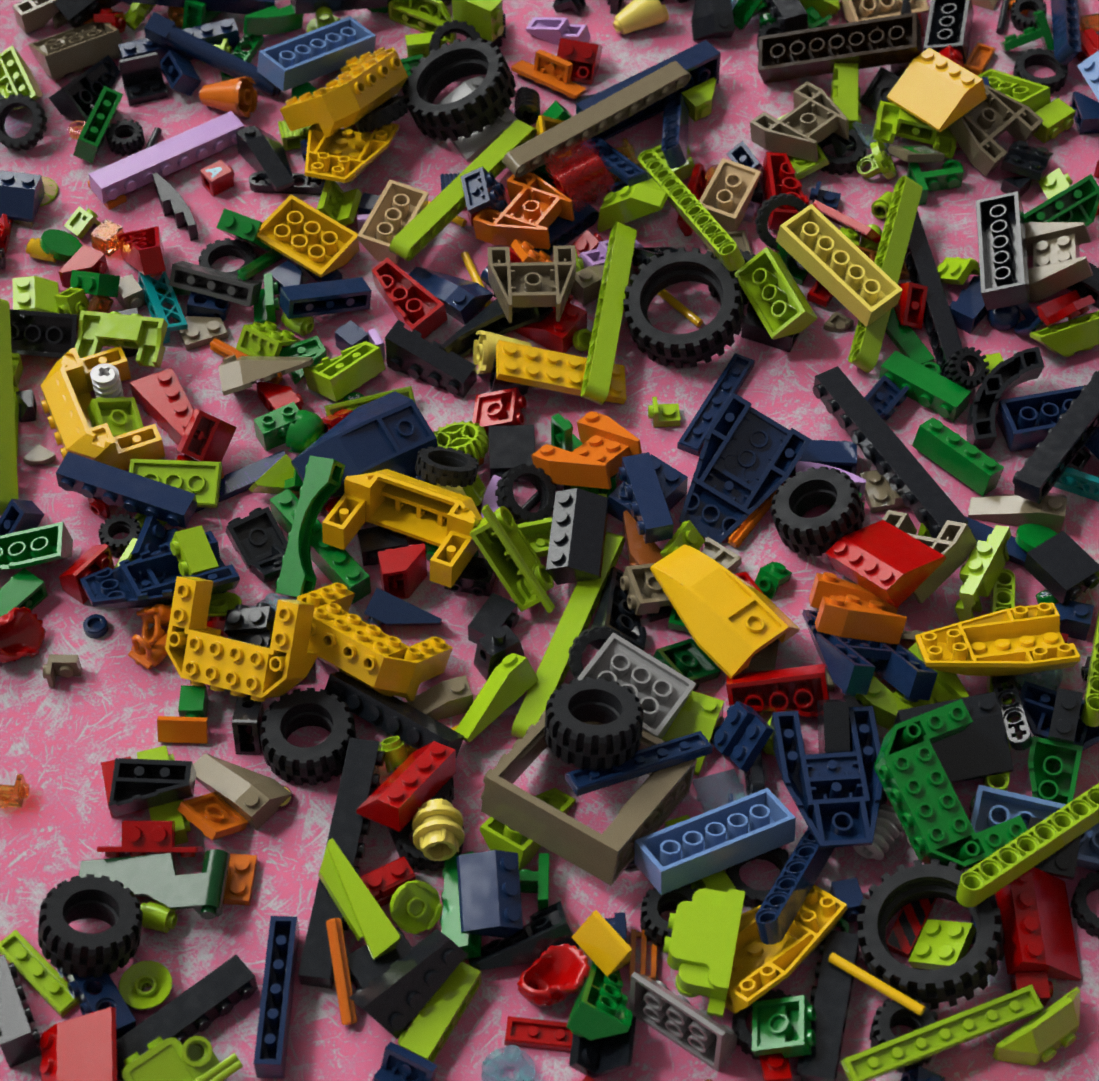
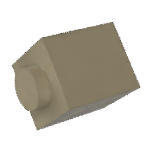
[116,274,146,310]

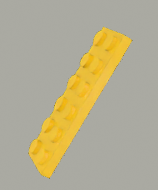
[496,340,627,405]

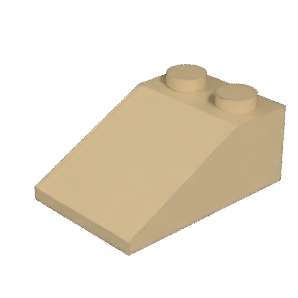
[699,158,761,232]

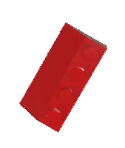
[356,741,456,832]

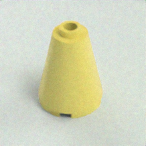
[613,0,669,35]
[473,330,532,375]

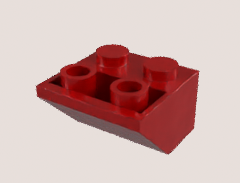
[557,38,603,85]
[176,409,237,462]
[378,543,427,599]
[59,544,114,604]

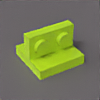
[317,180,362,226]

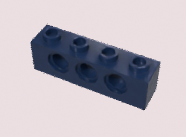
[57,967,136,1040]

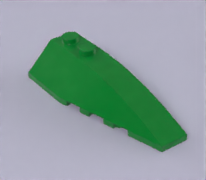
[0,522,73,571]

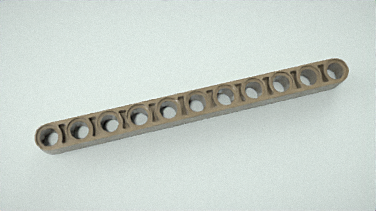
[502,61,691,178]

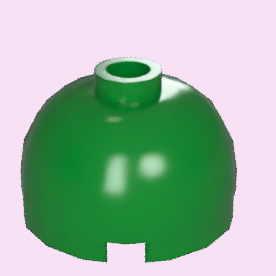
[286,410,326,455]

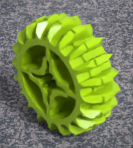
[433,420,489,462]

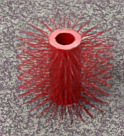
[544,137,616,212]

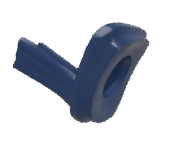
[1014,303,1044,336]

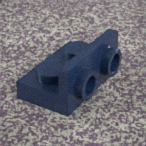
[131,516,179,559]

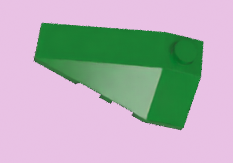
[1028,736,1083,804]
[566,961,633,1040]

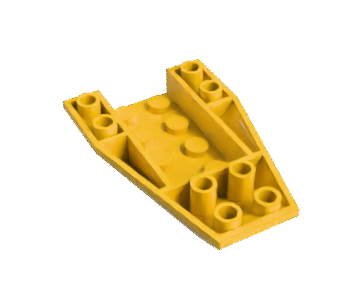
[304,123,399,183]
[650,544,800,679]
[915,603,1081,676]
[725,884,848,1014]

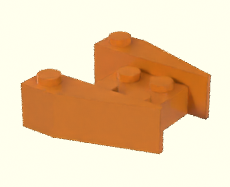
[473,172,574,249]
[531,411,642,489]
[809,572,907,645]

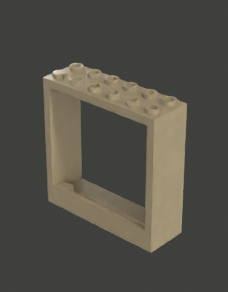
[481,710,697,885]

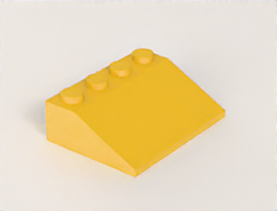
[887,48,987,132]
[256,194,359,277]

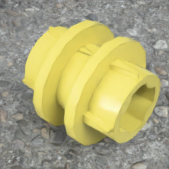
[412,798,465,861]

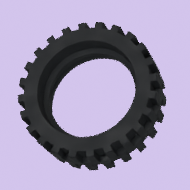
[402,38,516,141]
[623,247,744,368]
[857,859,1005,1009]

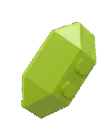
[388,0,456,44]
[0,45,43,110]
[597,178,669,233]
[12,275,59,313]
[1030,311,1099,357]
[992,987,1081,1066]

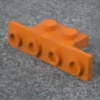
[511,49,586,99]

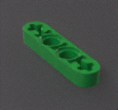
[220,34,264,81]

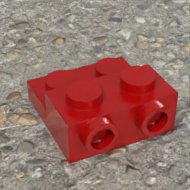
[472,387,527,432]

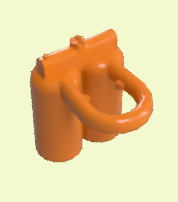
[136,604,172,645]
[128,624,168,670]

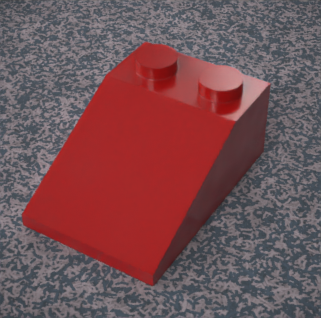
[513,302,587,353]

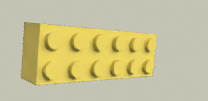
[776,204,903,327]

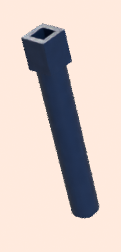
[144,12,281,97]

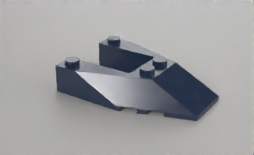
[802,610,938,702]
[770,706,883,849]

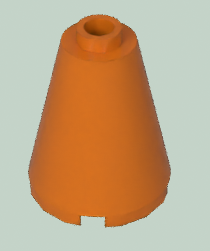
[199,76,258,117]

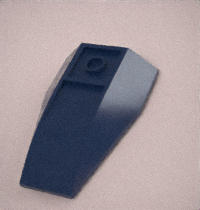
[291,391,438,499]

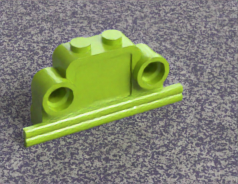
[469,504,555,614]
[663,888,745,1017]
[119,1036,243,1081]

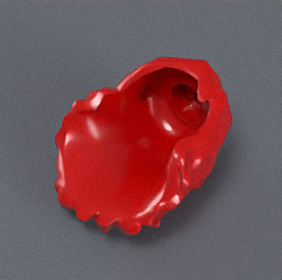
[0,607,46,663]
[517,944,590,1007]

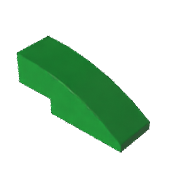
[243,4,304,35]

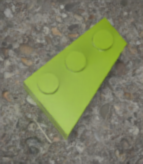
[831,63,861,131]
[303,341,386,402]

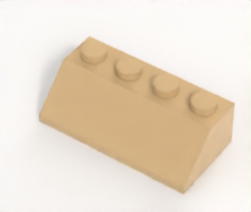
[840,0,930,22]
[357,179,429,265]

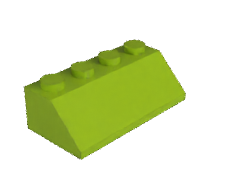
[734,247,818,340]

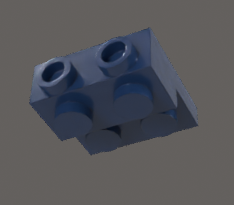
[711,701,774,772]

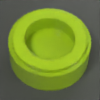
[572,329,592,352]

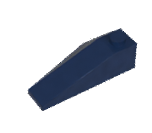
[408,266,494,325]

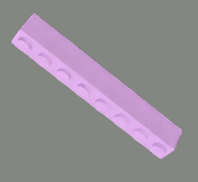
[89,111,245,204]

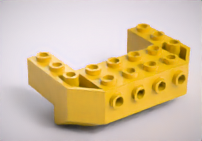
[280,47,408,138]
[41,346,166,470]
[322,469,482,588]
[165,576,318,702]
[296,583,453,702]

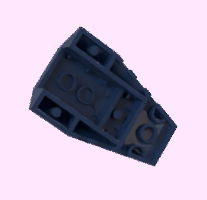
[679,392,812,544]
[80,531,240,608]

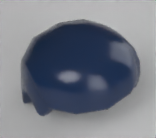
[987,305,1020,330]

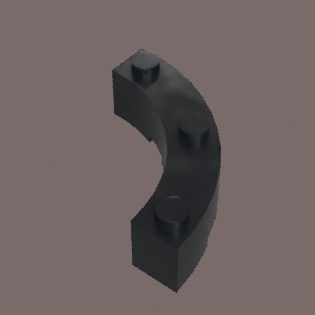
[966,347,1045,450]

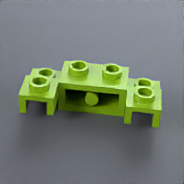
[873,100,956,159]
[75,310,168,368]
[955,525,1011,622]

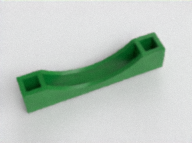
[275,456,345,599]

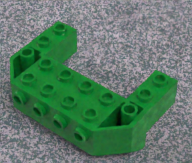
[874,699,1028,872]

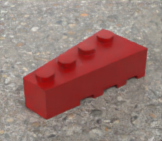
[761,152,810,230]
[116,226,166,277]

